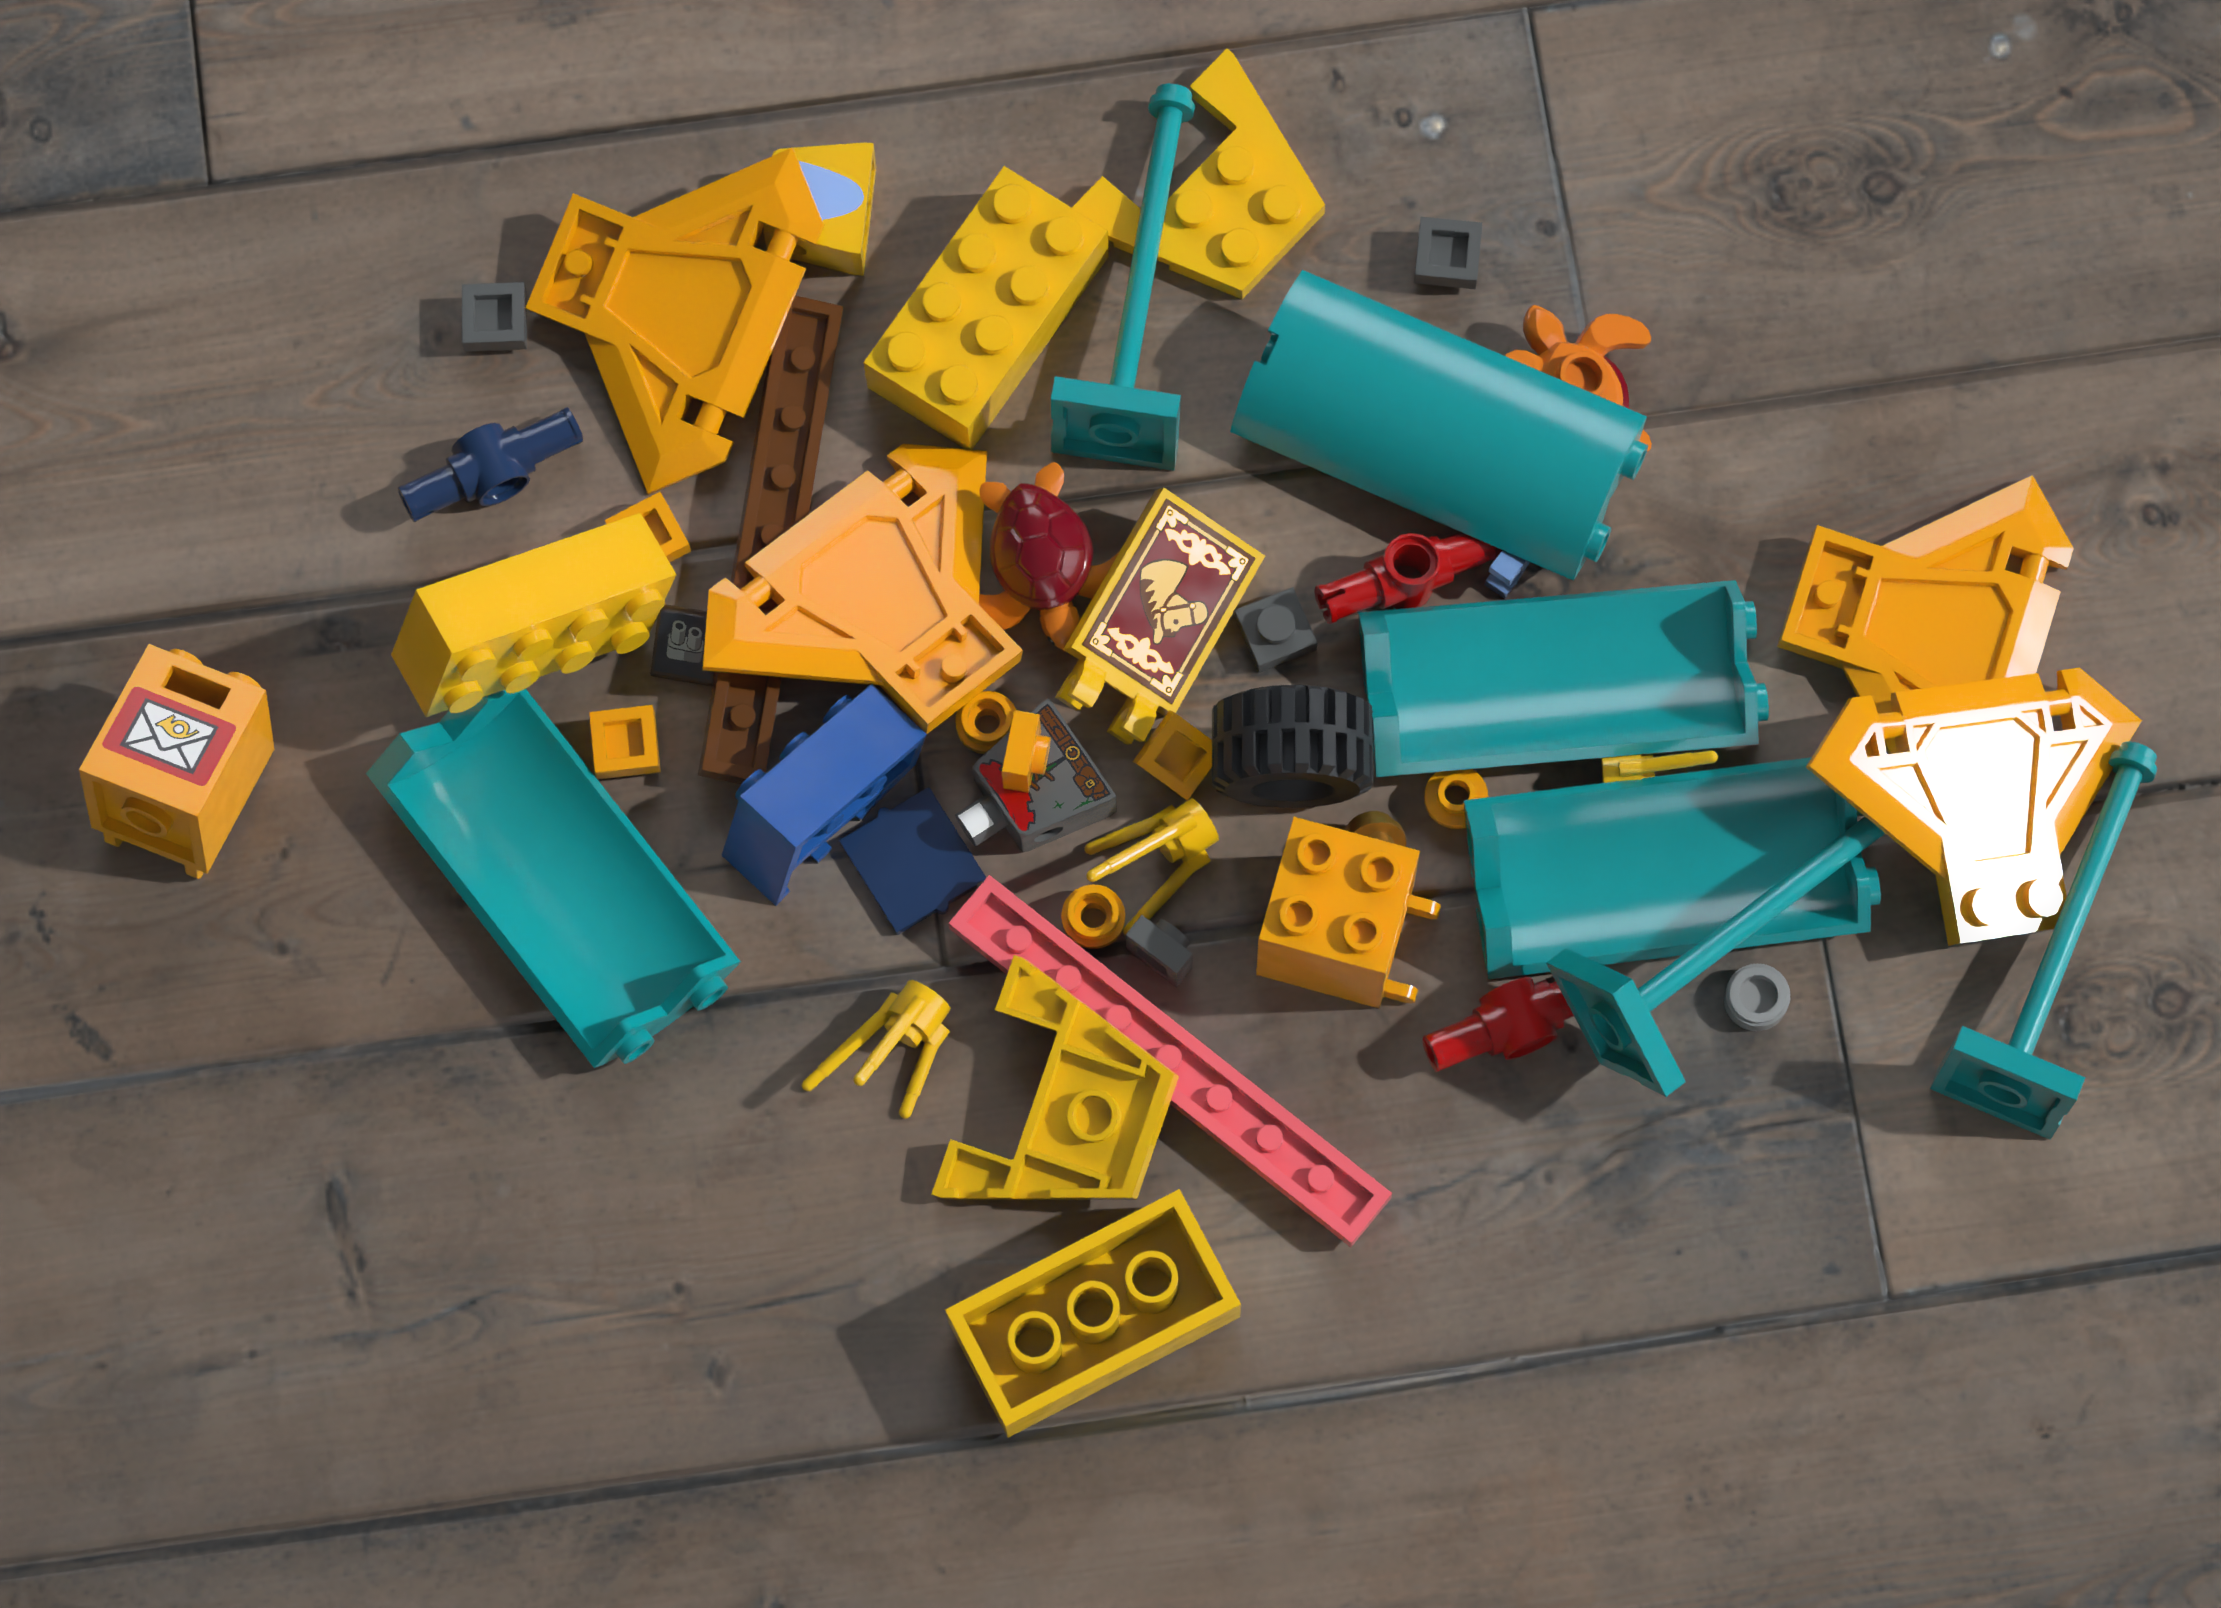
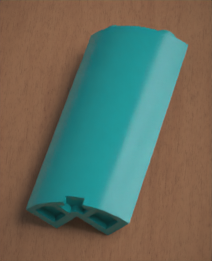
[1230,270,1648,581]
[1358,580,1769,777]
[366,689,741,1068]
[1464,757,1881,979]

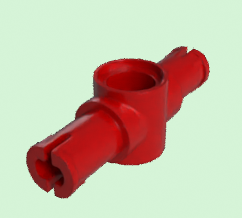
[1314,532,1503,624]
[1422,977,1574,1072]

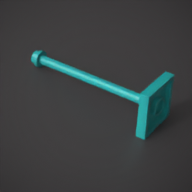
[1051,83,1195,471]
[1930,741,2157,1140]
[1546,817,1885,1097]

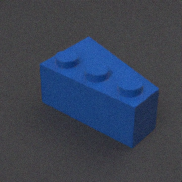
[721,684,927,906]

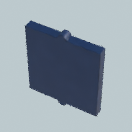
[839,787,986,935]

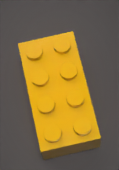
[863,166,1109,450]
[391,513,677,717]
[945,1189,1241,1438]

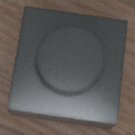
[1414,217,1483,289]
[462,282,527,351]
[1235,587,1318,673]
[1126,915,1193,988]

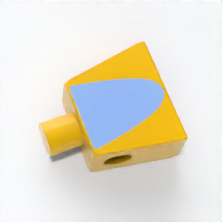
[763,142,877,276]

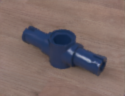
[398,407,583,522]

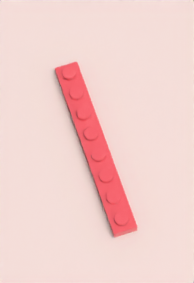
[948,875,1392,1248]

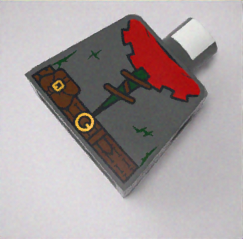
[955,698,1117,852]

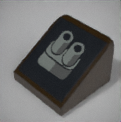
[650,604,715,686]

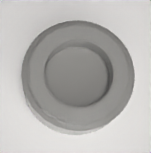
[1724,963,1790,1031]

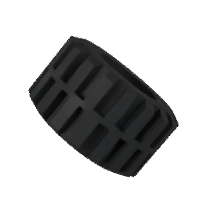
[1212,685,1373,808]

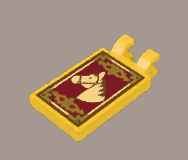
[1055,487,1265,745]

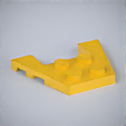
[1072,48,1325,300]
[931,955,1179,1200]

